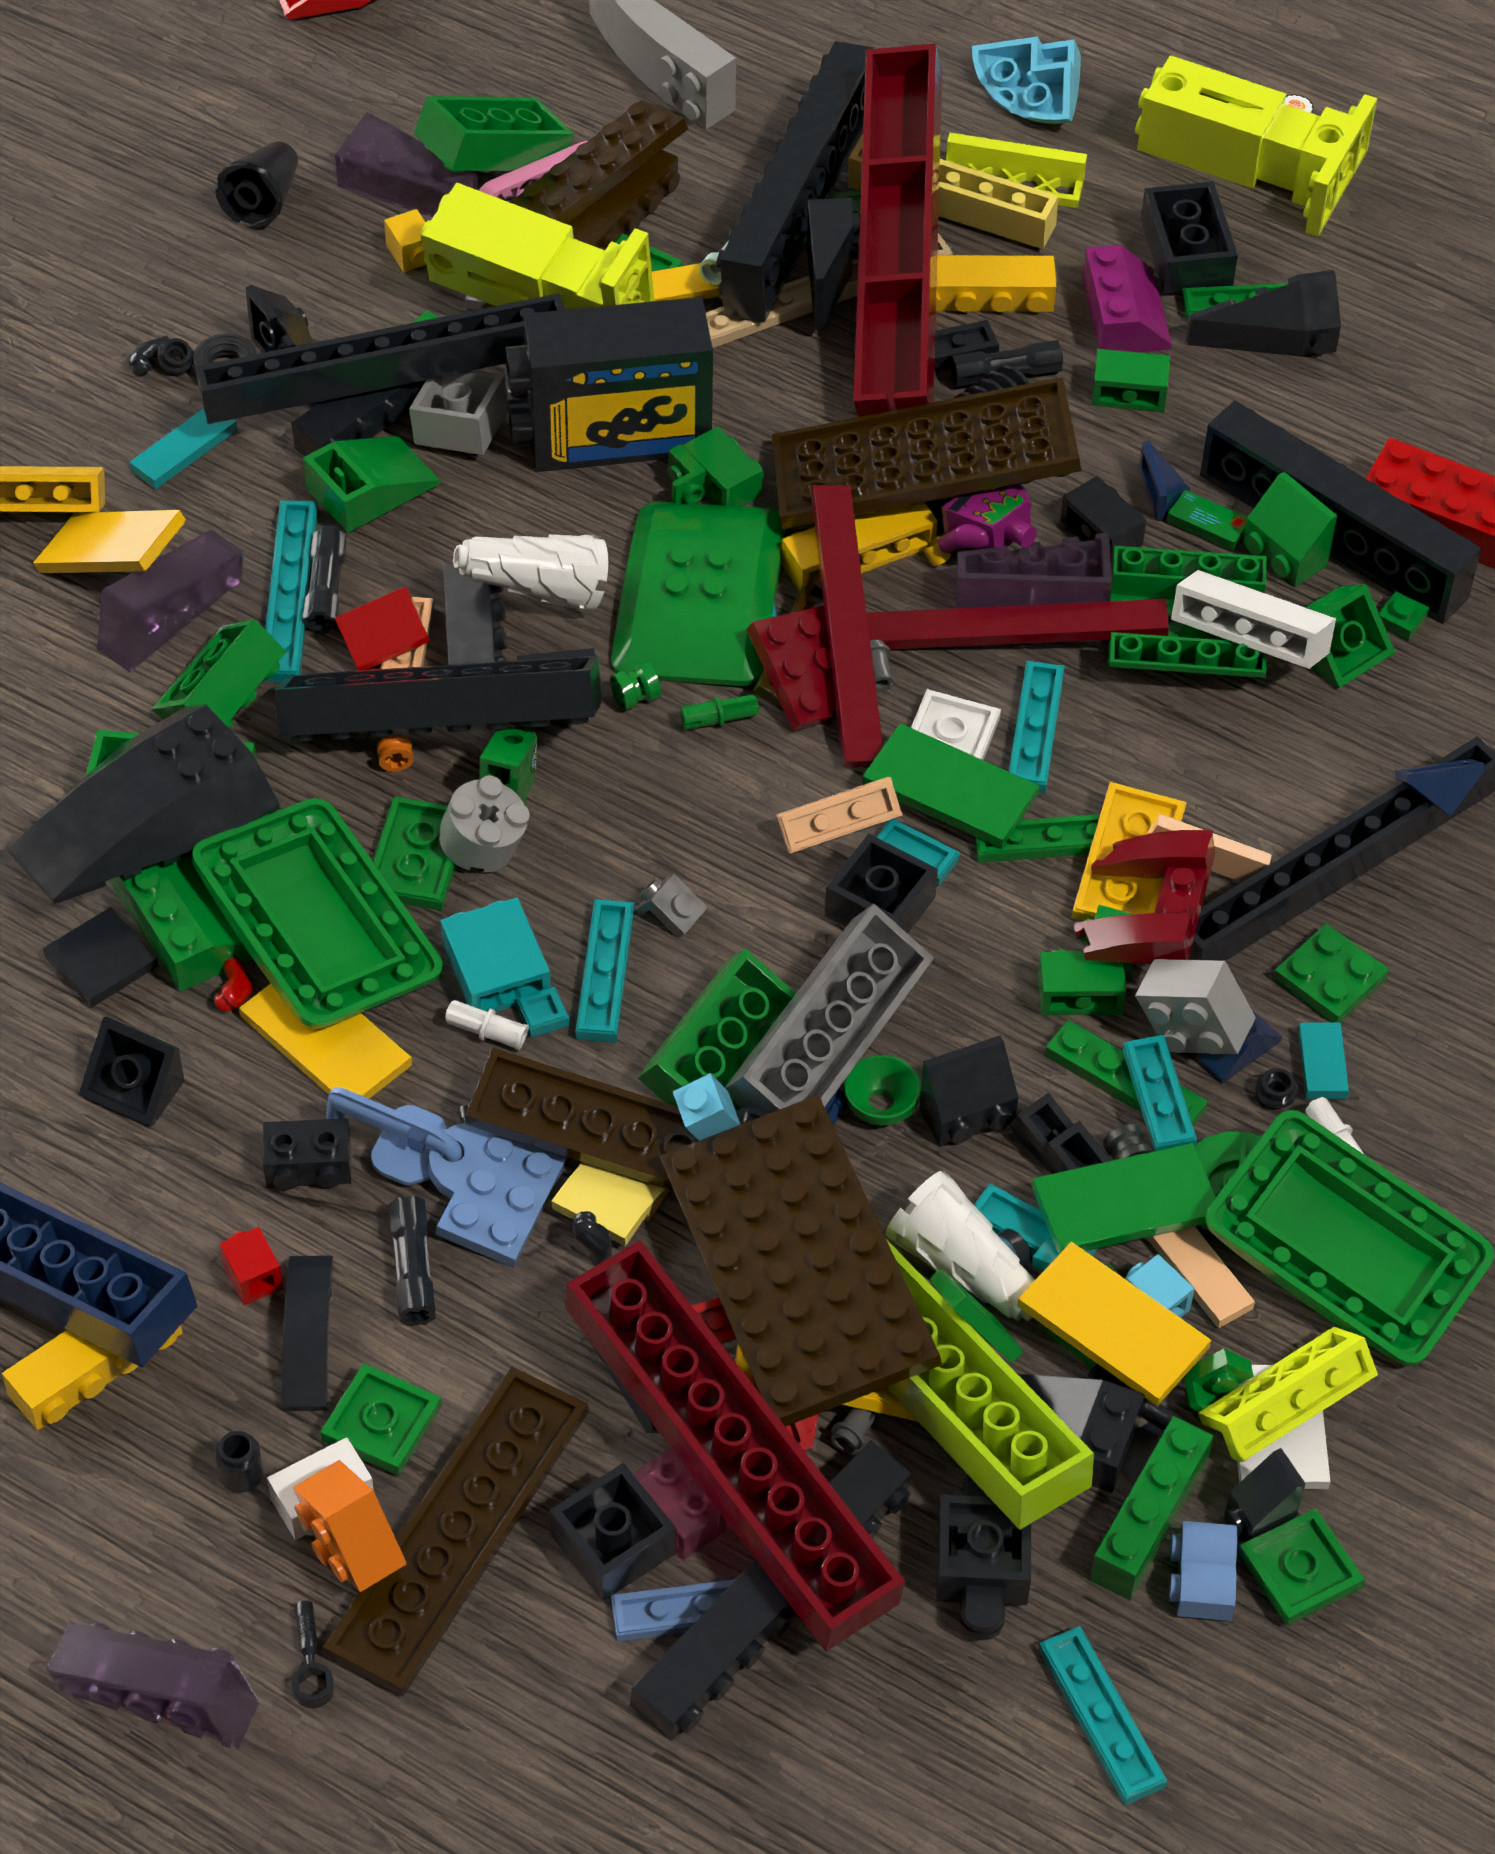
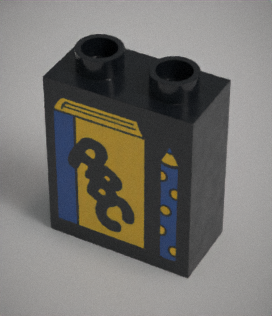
[505,297,713,472]

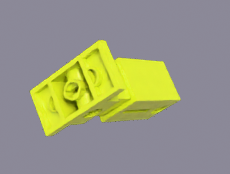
[1135,55,1378,237]
[420,183,654,310]

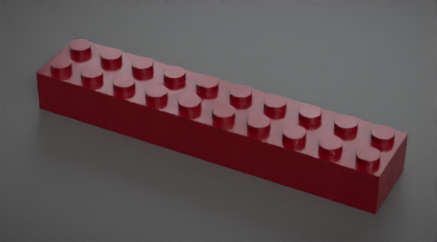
[565,1240,905,1652]

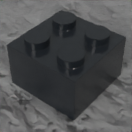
[825,834,938,934]
[549,1463,677,1601]

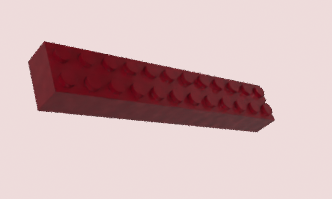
[853,43,942,417]

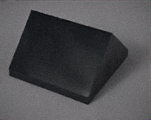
[78,1017,185,1126]

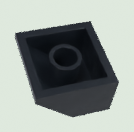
[919,1035,1019,1147]

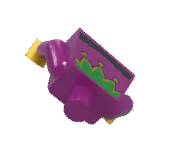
[923,484,1037,566]

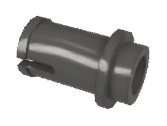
[870,640,894,691]
[831,1407,880,1453]

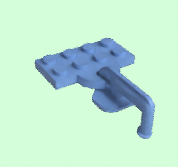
[326,1087,569,1268]

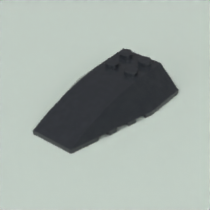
[8,705,280,904]

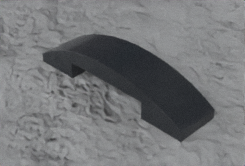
[282,1255,333,1411]

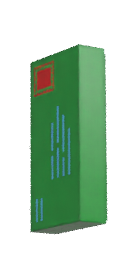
[1166,490,1247,551]

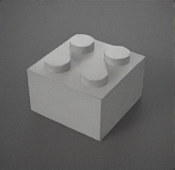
[409,370,508,455]
[1135,959,1256,1054]

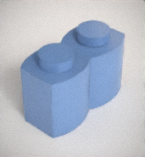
[1169,1521,1237,1621]

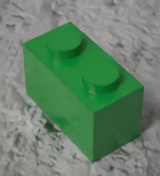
[1091,349,1170,413]
[682,426,764,506]
[1037,950,1126,1016]

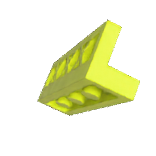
[946,133,1087,209]
[1198,1327,1378,1463]

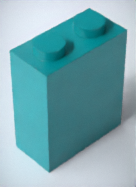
[440,897,551,1012]

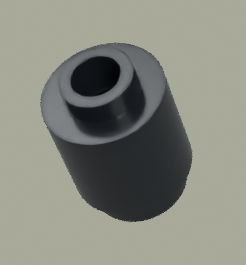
[215,1431,264,1493]

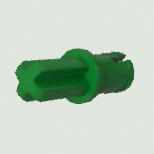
[680,695,759,731]

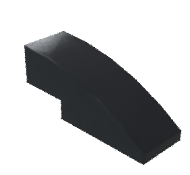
[1008,1092,1111,1174]

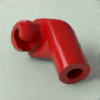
[214,957,253,1013]

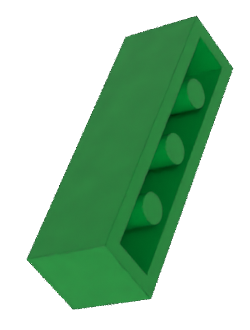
[1090,1416,1214,1601]

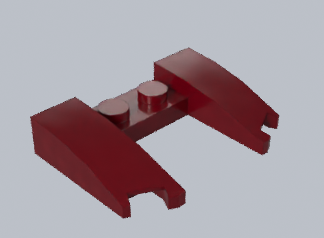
[1074,830,1215,964]

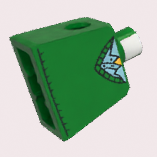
[480,726,537,804]

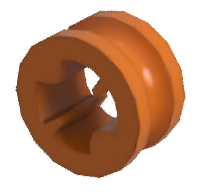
[377,734,414,772]

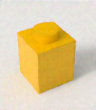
[384,209,427,273]

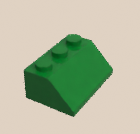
[151,619,287,729]

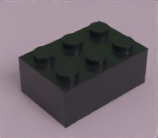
[1140,181,1238,294]

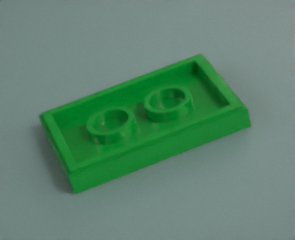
[373,796,457,911]

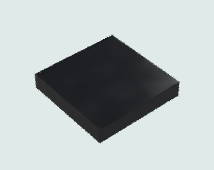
[43,907,159,1008]

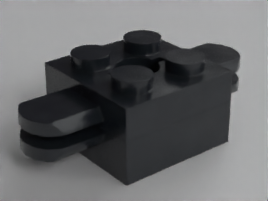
[936,1474,1031,1641]

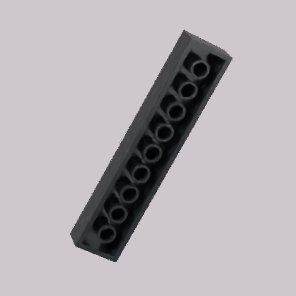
[716,41,874,322]

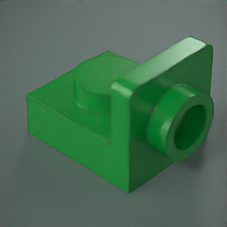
[667,444,707,504]
[1184,1348,1254,1412]

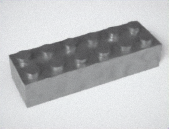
[725,904,934,1114]

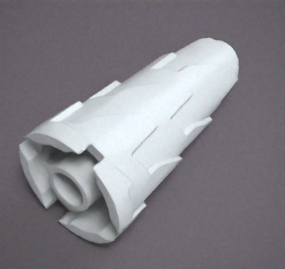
[453,534,608,612]
[886,1170,1035,1321]

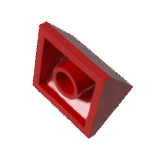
[335,586,430,671]

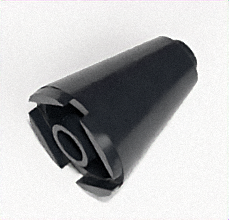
[215,141,298,228]

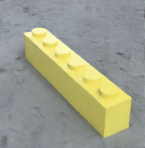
[848,134,1058,249]

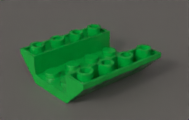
[1107,546,1267,678]

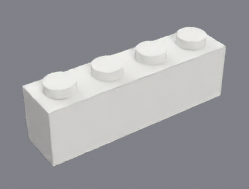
[1171,570,1336,669]

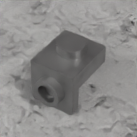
[635,874,708,938]

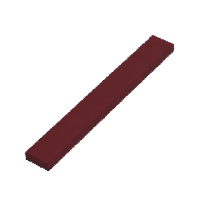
[811,485,883,767]
[866,599,1169,649]

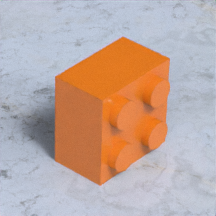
[292,1460,407,1592]

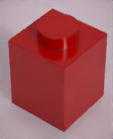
[219,1227,283,1305]

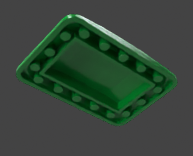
[611,501,787,686]
[192,798,443,1029]
[1205,1110,1494,1366]

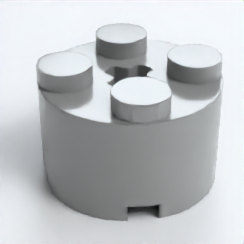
[439,776,530,872]

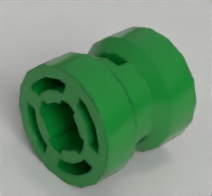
[610,662,661,711]

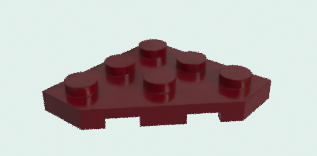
[746,606,836,731]

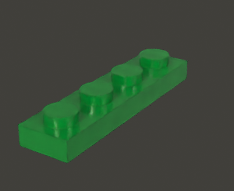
[1045,1019,1208,1127]

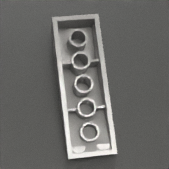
[589,0,736,130]

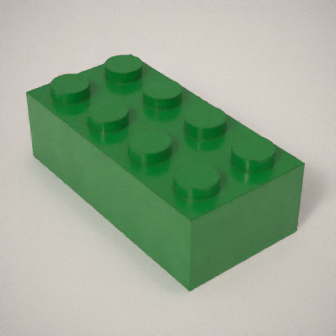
[414,96,575,173]

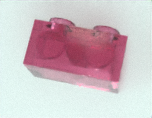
[633,1447,727,1560]

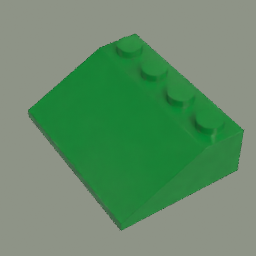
[109,851,253,992]
[637,948,796,1111]

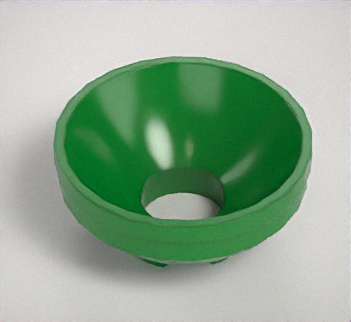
[844,1055,921,1125]

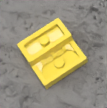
[552,1162,669,1247]

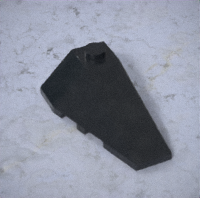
[1186,270,1341,357]
[245,285,322,409]

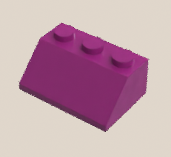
[1082,245,1172,352]

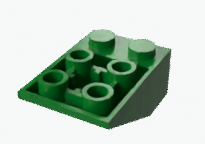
[303,436,441,533]

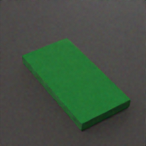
[862,723,1040,848]
[1031,1143,1216,1255]

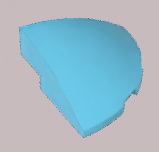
[972,36,1081,124]

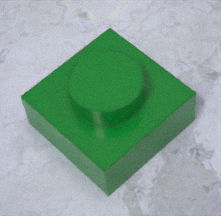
[1379,591,1429,641]

